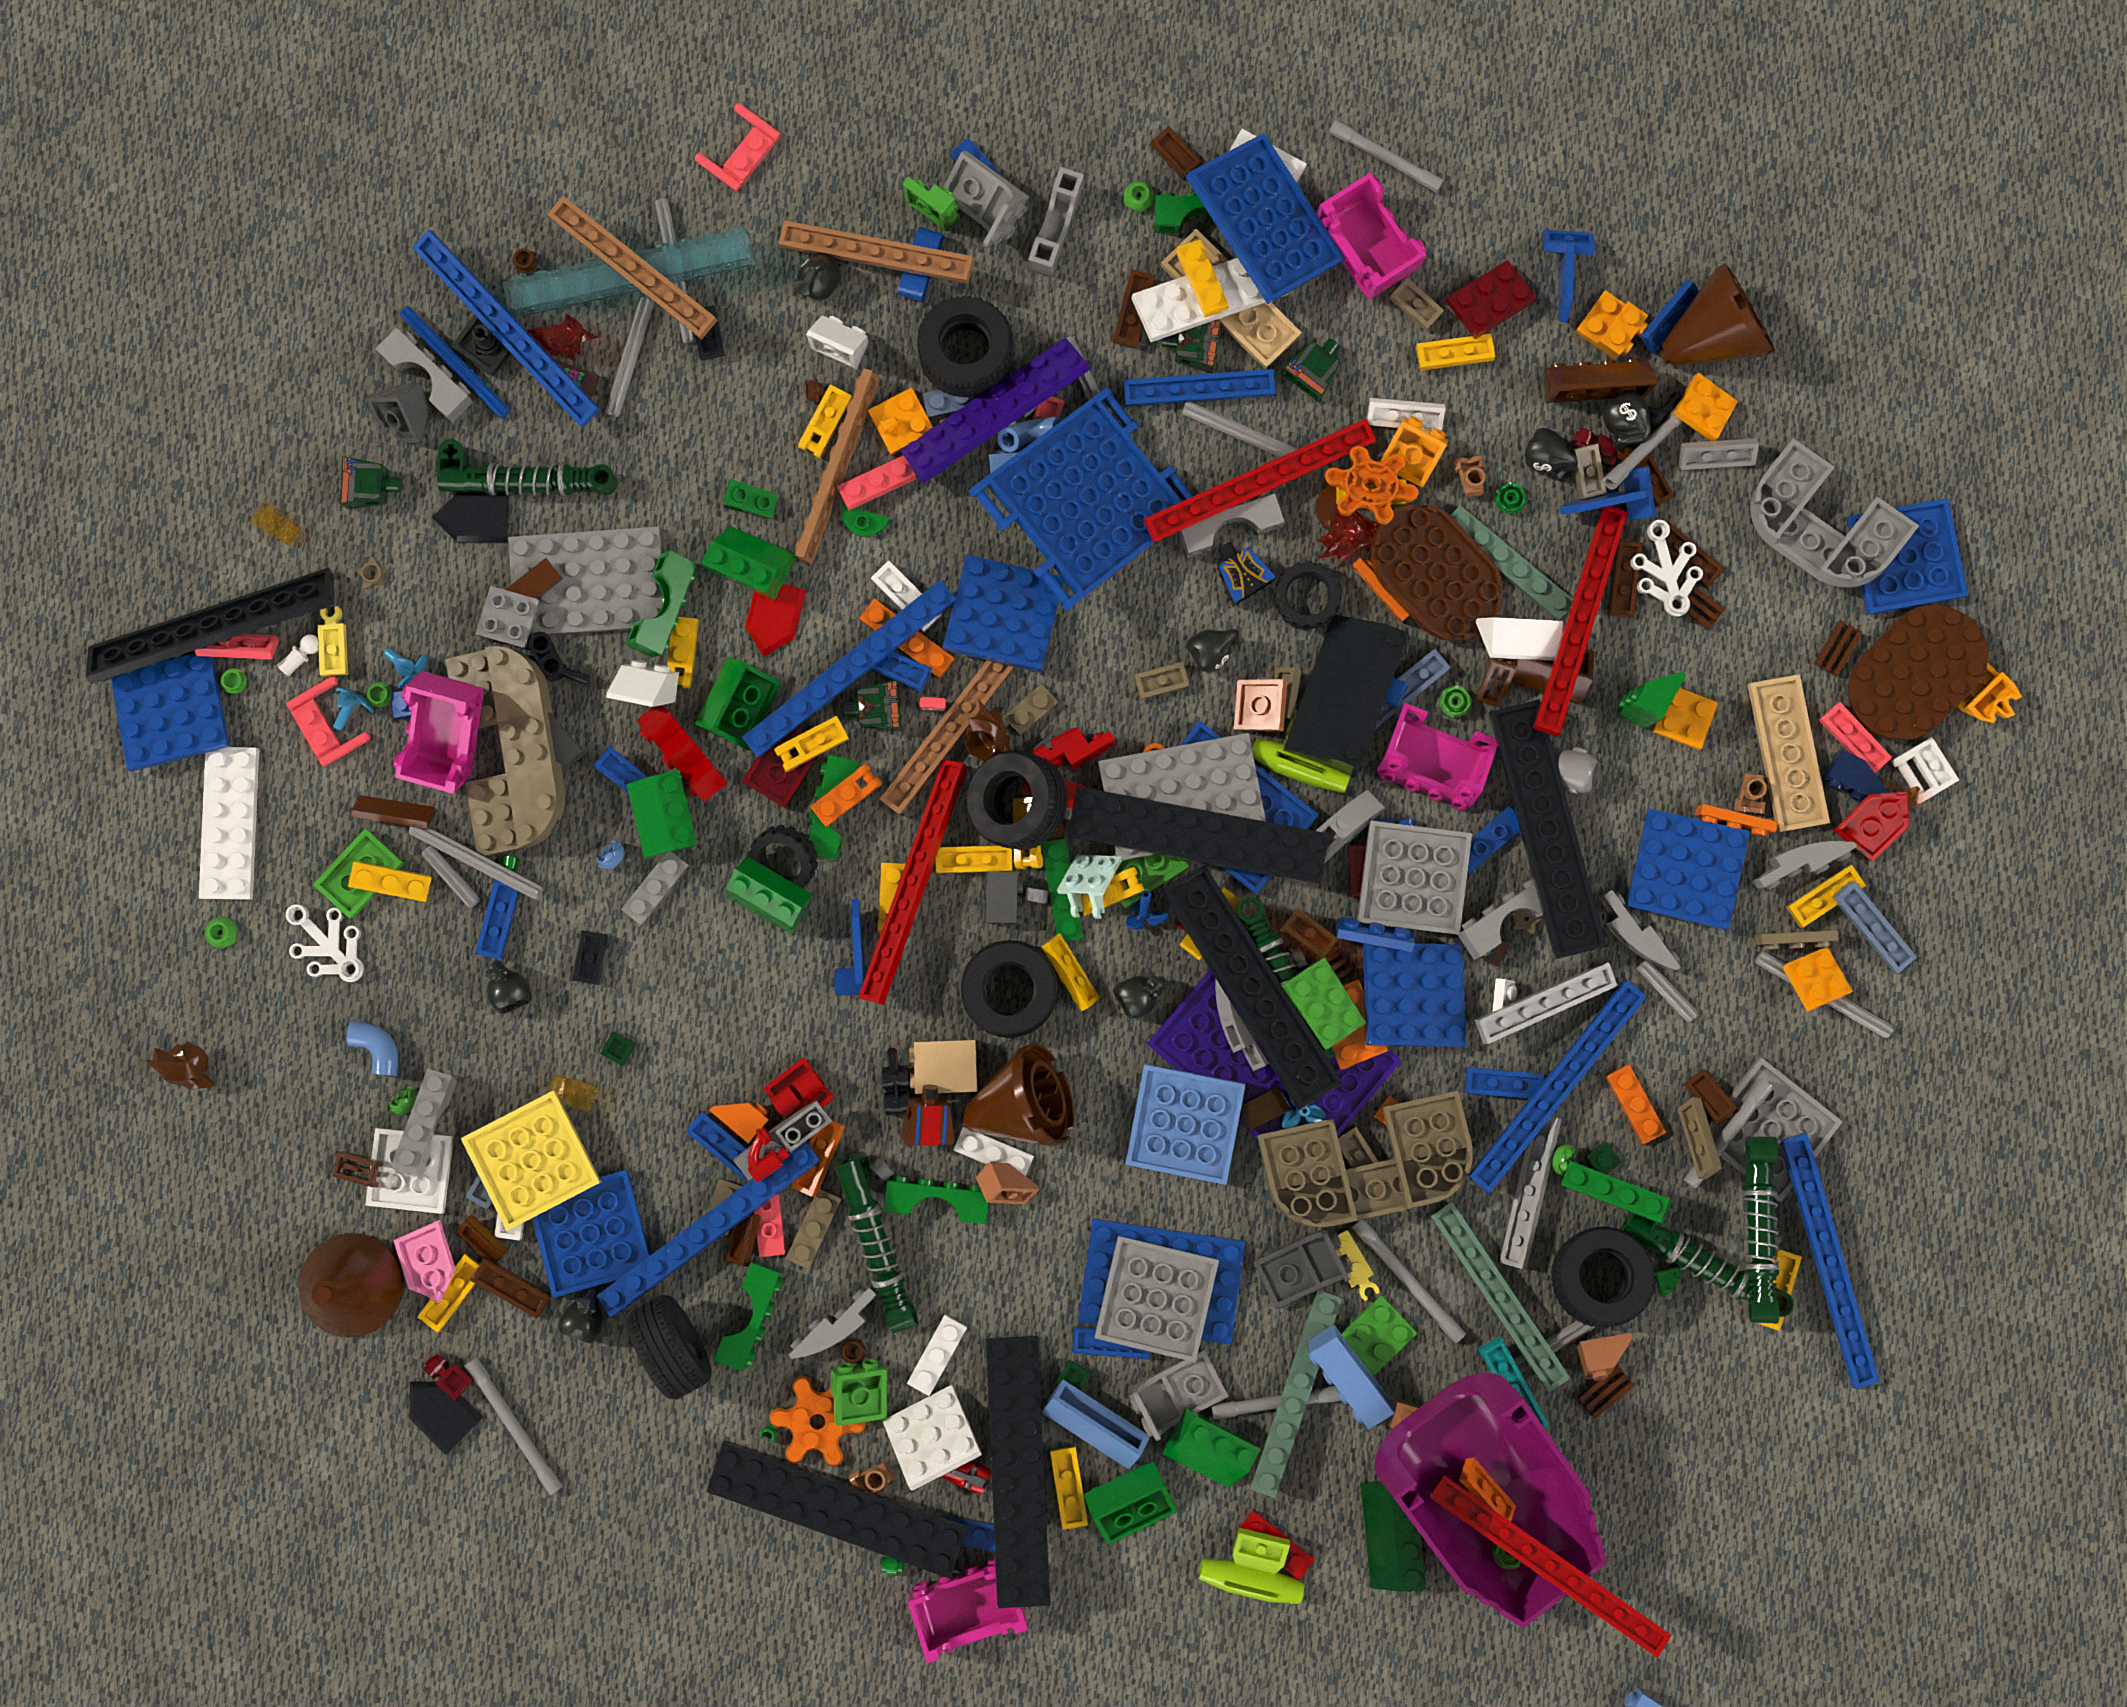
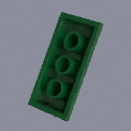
[1360,1481,1426,1592]

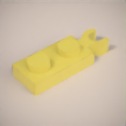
[318,606,348,677]
[1337,1229,1379,1301]

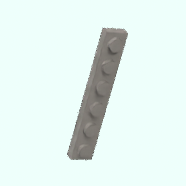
[1475,962,1618,1044]
[1499,1116,1562,1270]

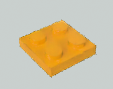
[1673,372,1738,441]
[1652,688,1718,750]
[1783,947,1853,1012]

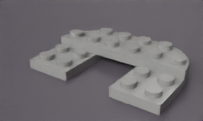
[1750,438,1919,587]

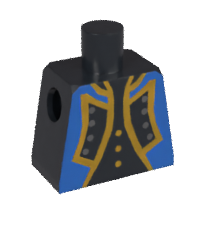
[1217,542,1275,607]

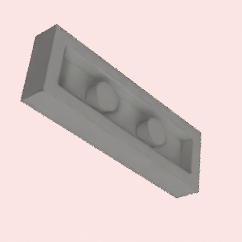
[1679,438,1759,470]
[621,852,690,925]

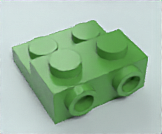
[902,177,960,231]
[831,1359,887,1426]

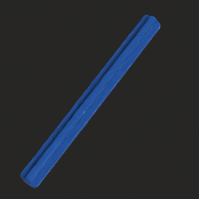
[400,306,510,419]

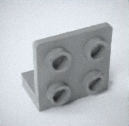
[476,586,539,648]

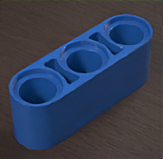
[898,226,944,302]

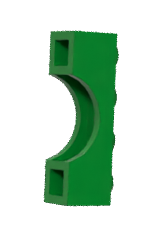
[1154,192,1209,233]
[625,550,696,658]
[805,755,860,862]
[1561,1161,1672,1225]
[883,1175,989,1224]
[714,1260,784,1372]

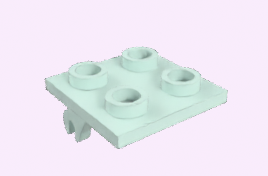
[1057,854,1122,919]

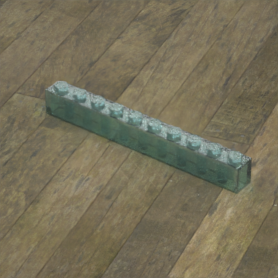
[503,227,757,318]

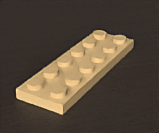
[1160,229,1302,369]
[1748,674,1830,833]

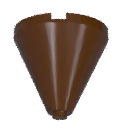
[1660,263,1775,366]
[961,1043,1075,1146]
[299,1233,404,1338]

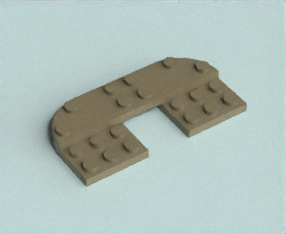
[445,646,565,857]
[1257,1091,1473,1228]

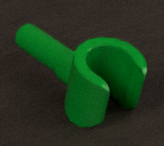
[498,856,519,871]
[759,1406,785,1444]

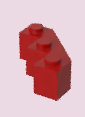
[637,705,727,802]

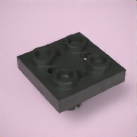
[451,314,511,377]

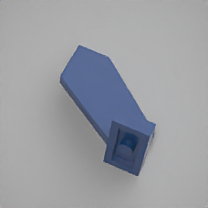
[1542,230,1596,323]
[1560,466,1656,520]
[835,898,869,996]

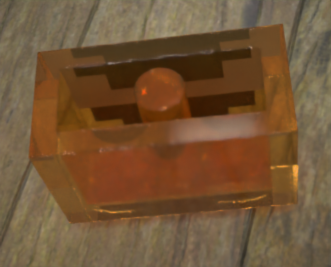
[1279,908,1338,960]

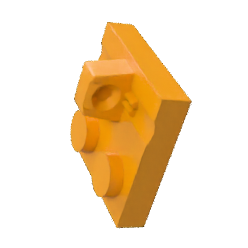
[868,387,933,456]

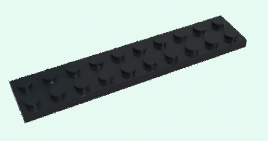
[86,568,335,684]
[1489,699,1607,959]
[1067,786,1330,885]
[1161,865,1343,1111]
[986,1336,1051,1608]
[706,1441,968,1579]

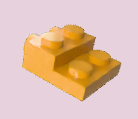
[1575,290,1648,360]
[1380,416,1448,488]

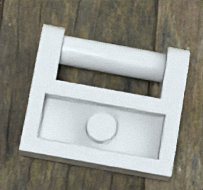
[1891,737,1959,804]

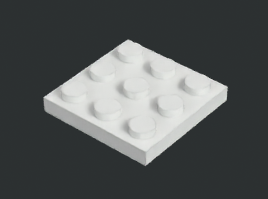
[365,1128,454,1214]
[882,1385,982,1491]

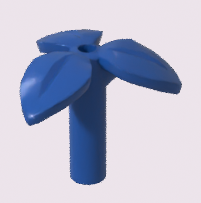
[1125,890,1169,930]

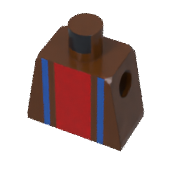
[900,1084,954,1146]

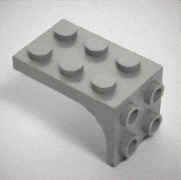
[943,150,1029,247]
[1129,1349,1228,1441]

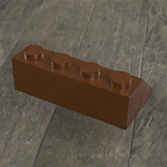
[1544,358,1657,403]
[1485,649,1594,703]

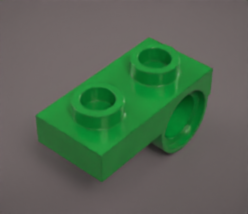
[722,479,778,520]

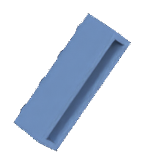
[1308,1325,1395,1429]
[1041,1380,1150,1470]

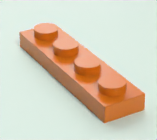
[859,599,955,679]

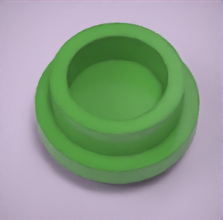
[221,669,247,694]
[367,682,393,708]

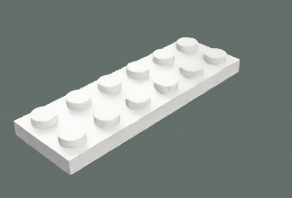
[1131,258,1288,342]
[199,747,259,900]

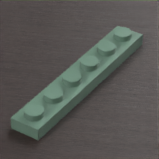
[1451,505,1573,621]

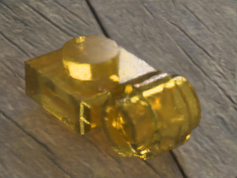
[250,501,301,545]
[547,1074,599,1112]

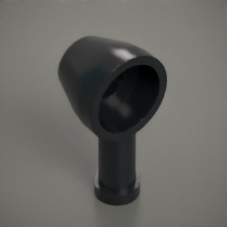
[1648,392,1682,432]

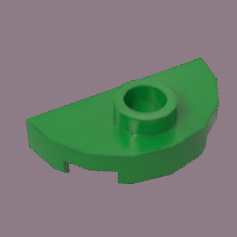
[841,504,891,537]

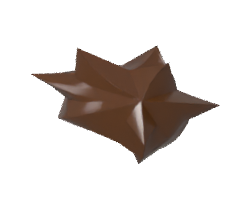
[963,699,1011,762]
[145,1041,215,1090]

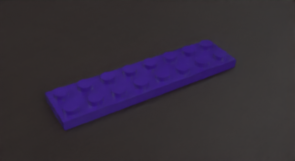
[900,337,1091,484]

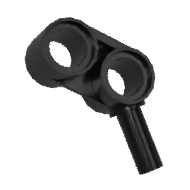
[529,632,590,685]
[882,1048,911,1116]

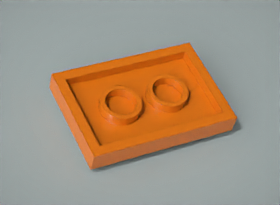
[1332,979,1388,1070]

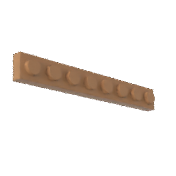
[547,196,718,340]
[778,220,975,284]
[795,368,880,565]
[879,660,1015,815]

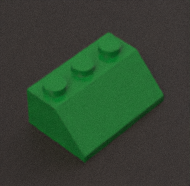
[701,526,796,601]
[695,656,781,750]
[1617,672,1687,729]
[626,770,697,859]
[726,857,813,935]
[1162,1408,1261,1488]
[1083,1460,1178,1545]

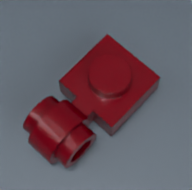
[1572,428,1618,468]
[422,1353,473,1401]

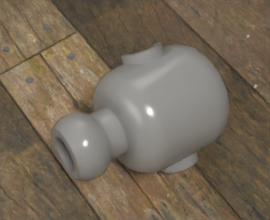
[1556,748,1598,795]

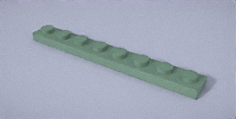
[1430,1202,1570,1393]
[1250,1290,1342,1498]

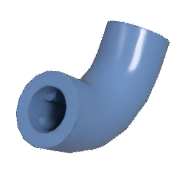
[998,416,1063,452]
[347,1021,399,1076]

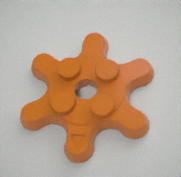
[1325,446,1419,525]
[769,1375,866,1467]

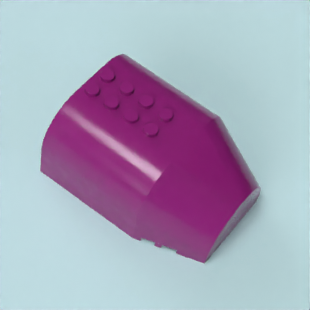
[1375,1373,1607,1628]

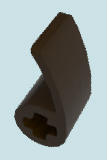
[1240,1086,1292,1130]

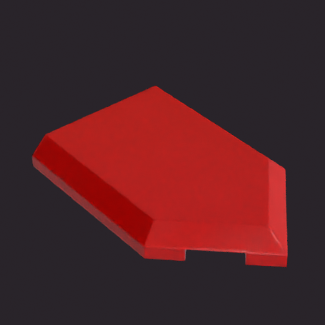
[745,584,806,657]
[1833,792,1909,862]

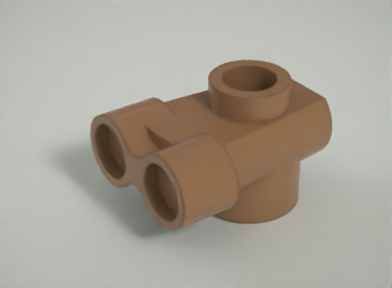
[1453,456,1485,497]
[1734,773,1767,814]
[849,1462,895,1493]

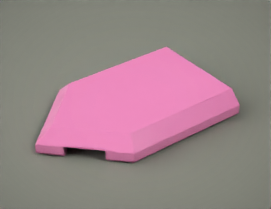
[393,1220,456,1303]

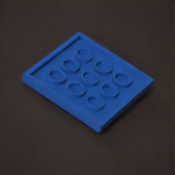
[1847,498,1969,615]
[943,555,1064,673]
[111,653,230,772]
[1626,808,1750,930]
[1363,943,1466,1047]
[532,1169,651,1298]

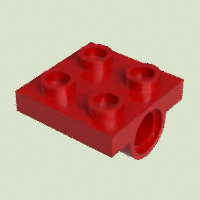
[763,1057,835,1119]

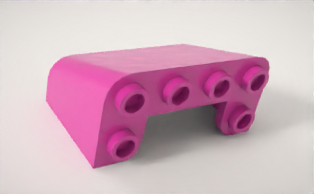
[1377,703,1497,810]

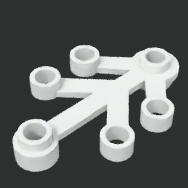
[1631,520,1703,617]
[286,905,364,982]

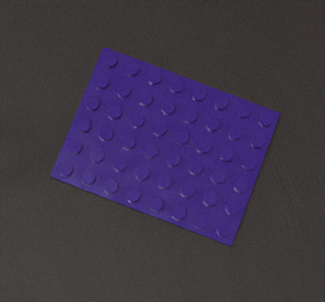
[1147,928,1402,1139]

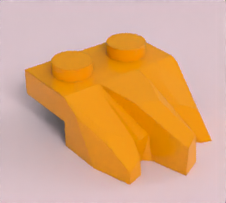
[1957,663,2022,723]

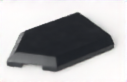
[432,492,508,543]
[410,1381,483,1455]

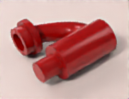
[748,1127,790,1183]

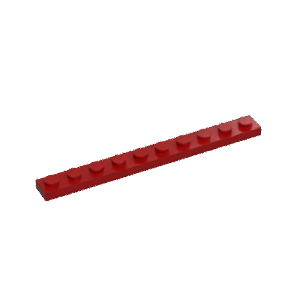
[1143,419,1376,543]
[1533,506,1628,736]
[858,759,968,1006]
[1429,1475,1672,1658]

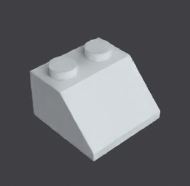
[806,316,869,369]
[606,660,679,707]

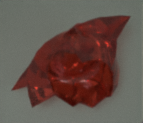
[527,313,598,360]
[1316,511,1379,563]

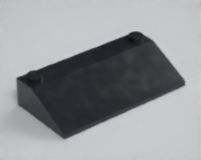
[1283,615,1409,777]

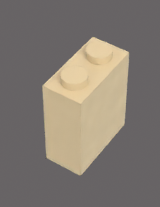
[909,1040,978,1094]

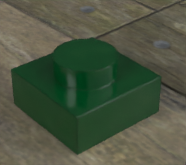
[600,1031,636,1066]
[1584,1141,1622,1174]
[1056,1359,1091,1391]

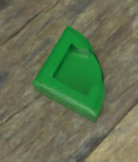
[1654,1265,1681,1297]

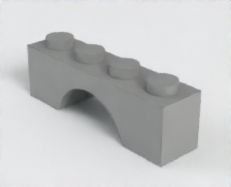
[1028,167,1084,277]
[375,328,473,423]
[1179,493,1285,558]
[1458,878,1543,959]
[391,1069,457,1179]

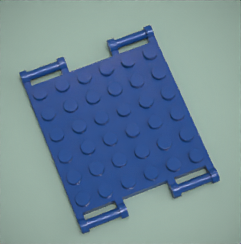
[968,387,1194,612]

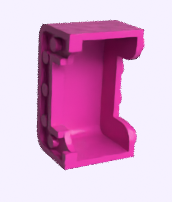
[1317,172,1426,299]
[393,671,484,794]
[908,1557,1028,1663]

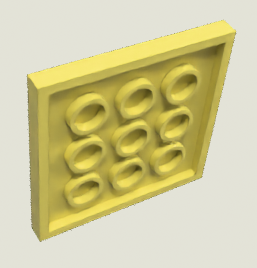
[461,1090,601,1231]

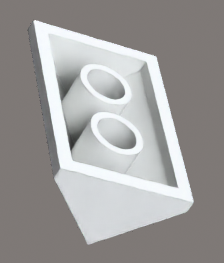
[1476,617,1563,661]

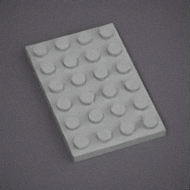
[508,526,662,637]
[1098,733,1266,861]

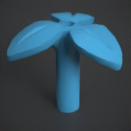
[384,648,428,690]
[333,687,374,731]
[1282,1096,1326,1129]

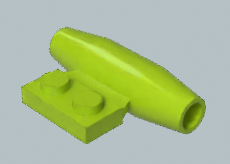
[1252,710,1351,793]
[1198,1528,1305,1604]

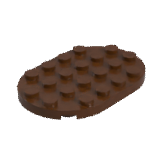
[1371,504,1503,642]
[1847,605,1988,741]

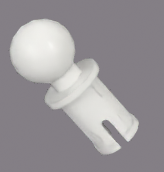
[277,634,319,676]

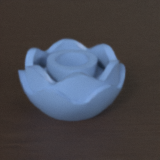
[596,840,625,870]

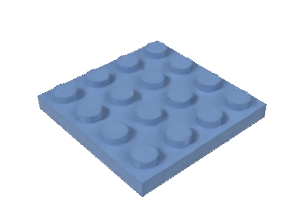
[1125,1063,1246,1185]

